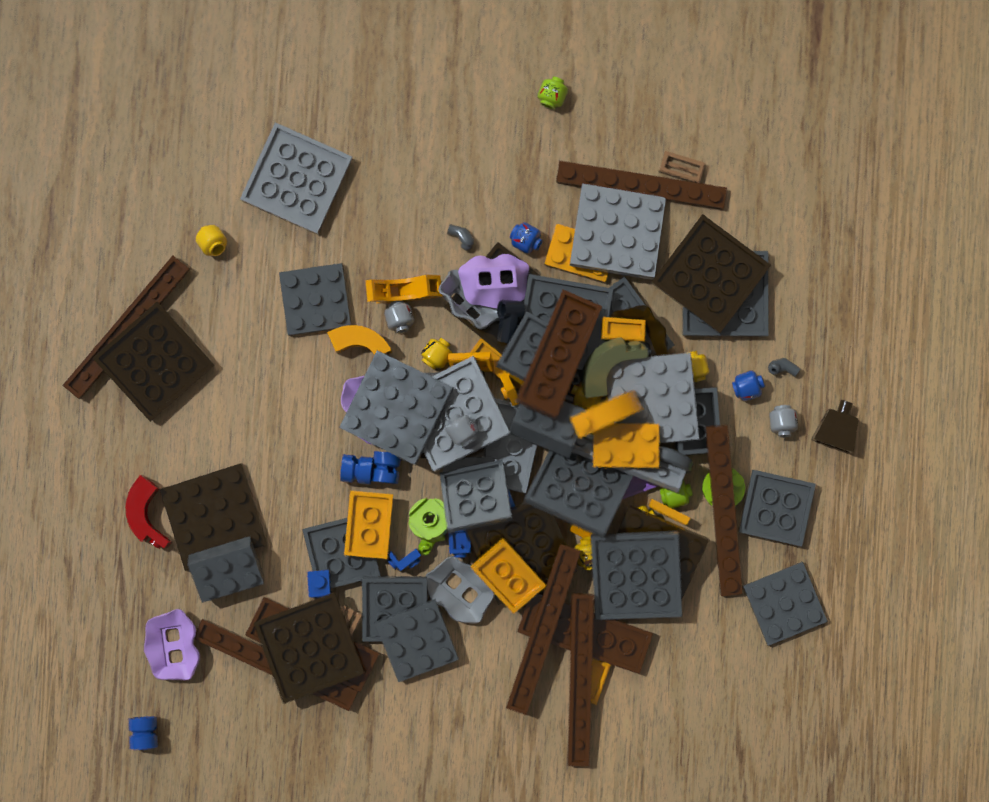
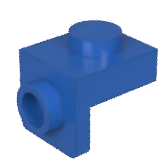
[448,530,471,558]
[387,548,421,571]
[307,570,332,599]

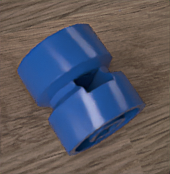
[371,451,401,484]
[340,454,373,485]
[128,716,158,750]

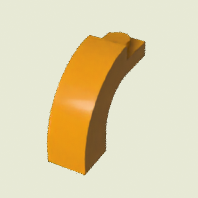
[365,275,442,304]
[327,325,392,355]
[570,390,644,438]

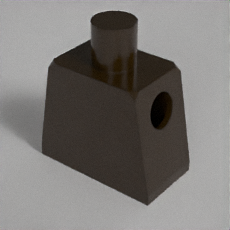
[811,400,859,453]

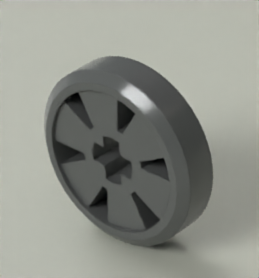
[659,446,694,474]

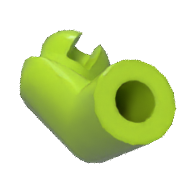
[418,535,446,556]

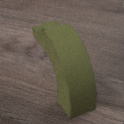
[581,337,648,398]

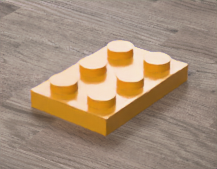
[544,224,608,283]
[593,423,659,468]
[344,491,393,559]
[471,538,546,614]

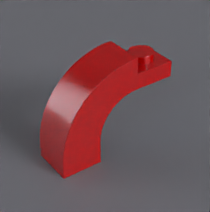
[125,475,172,549]

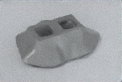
[439,270,500,329]
[425,556,495,624]

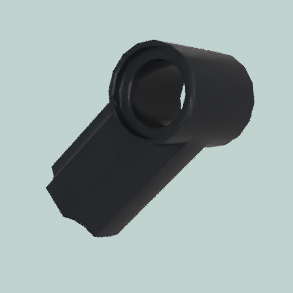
[497,300,525,343]

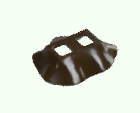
[610,305,669,357]

